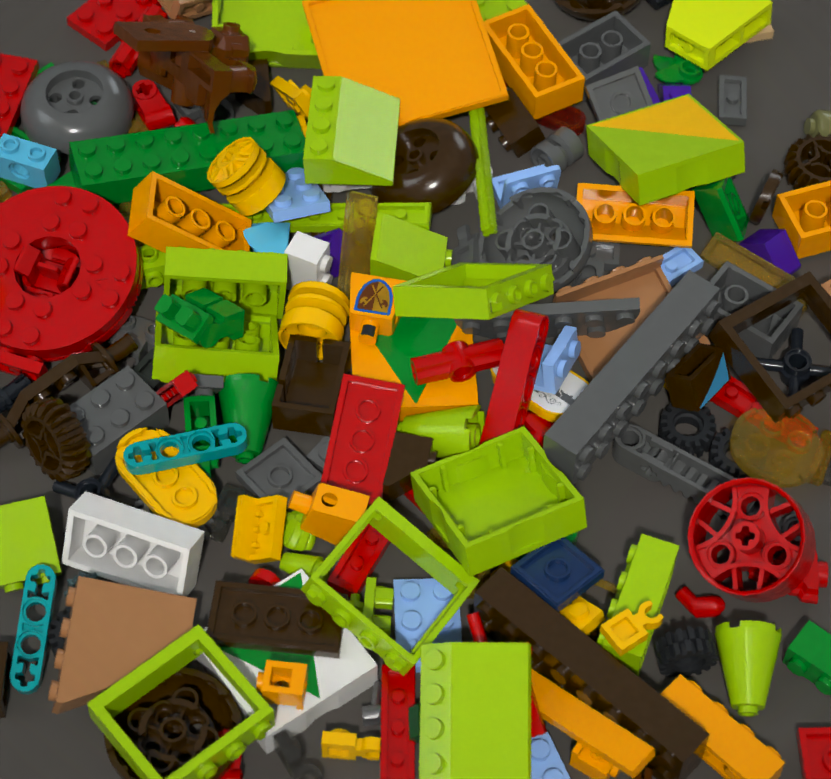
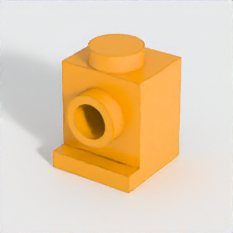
[256,660,308,710]
[569,742,621,779]

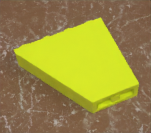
[665,0,773,71]

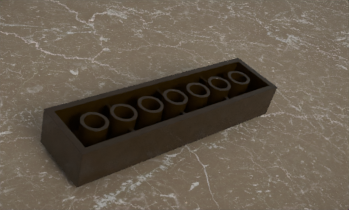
[473,566,710,779]

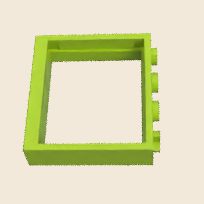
[393,262,555,320]
[301,496,480,676]
[87,624,275,779]

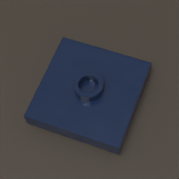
[510,537,605,612]

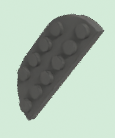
[454,298,640,344]

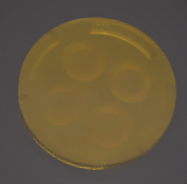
[729,408,825,488]

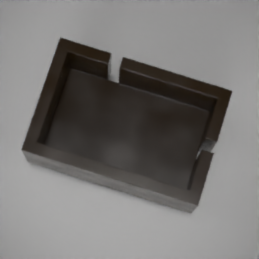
[272,334,351,437]

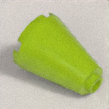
[397,405,485,459]
[715,620,782,717]

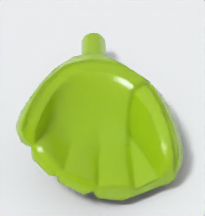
[282,511,316,552]

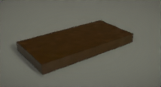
[207,580,348,659]

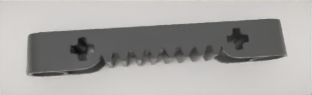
[612,424,814,552]

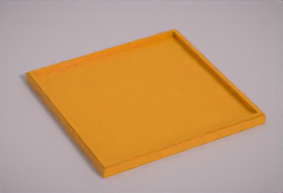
[302,0,509,127]

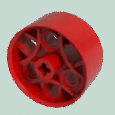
[687,477,816,603]

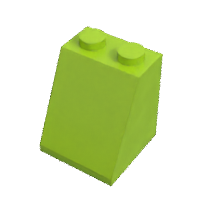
[370,212,453,281]
[0,496,62,593]

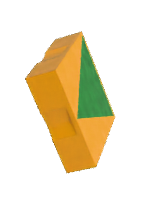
[349,308,479,427]

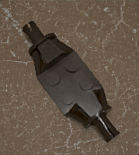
[0,333,138,449]

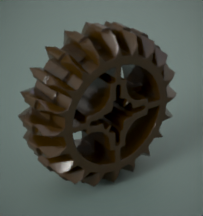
[784,132,831,190]
[20,396,92,482]

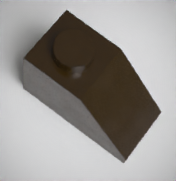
[236,59,272,115]
[383,432,438,502]

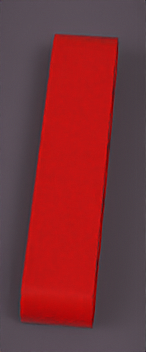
[479,309,549,445]

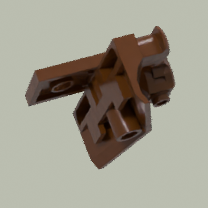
[113,14,257,133]

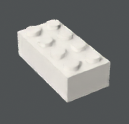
[62,491,205,597]

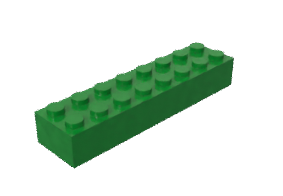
[69,110,305,204]

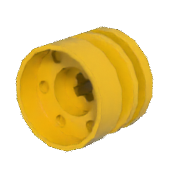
[207,137,286,216]
[278,281,350,360]

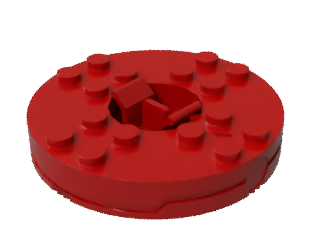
[0,186,143,362]

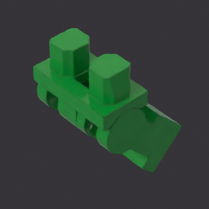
[154,287,245,348]

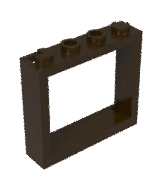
[708,271,831,423]

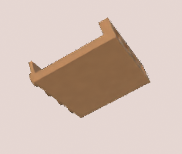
[552,255,711,382]

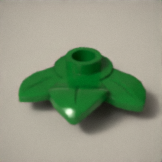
[653,53,703,85]

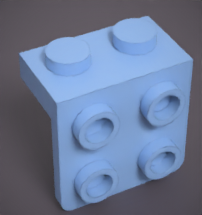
[491,164,561,209]
[534,325,581,394]

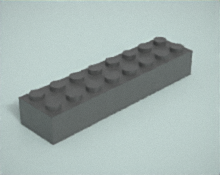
[543,270,720,486]

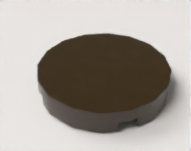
[748,169,783,225]

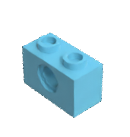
[0,133,61,188]

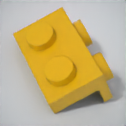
[231,494,288,564]

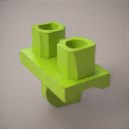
[348,577,394,636]

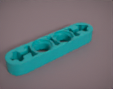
[123,423,247,475]
[10,564,57,695]

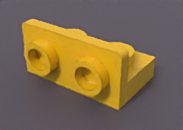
[270,76,312,120]

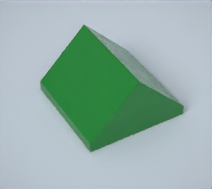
[692,177,749,241]

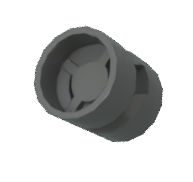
[530,127,584,172]

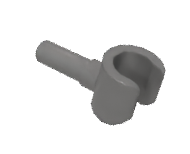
[361,681,382,726]

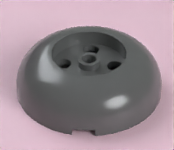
[20,61,135,156]
[478,187,593,293]

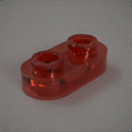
[535,106,586,136]

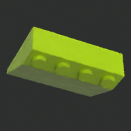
[303,76,400,186]
[152,311,280,383]
[419,642,531,779]

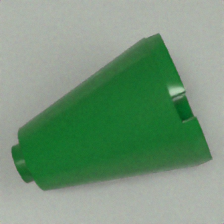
[218,373,279,464]

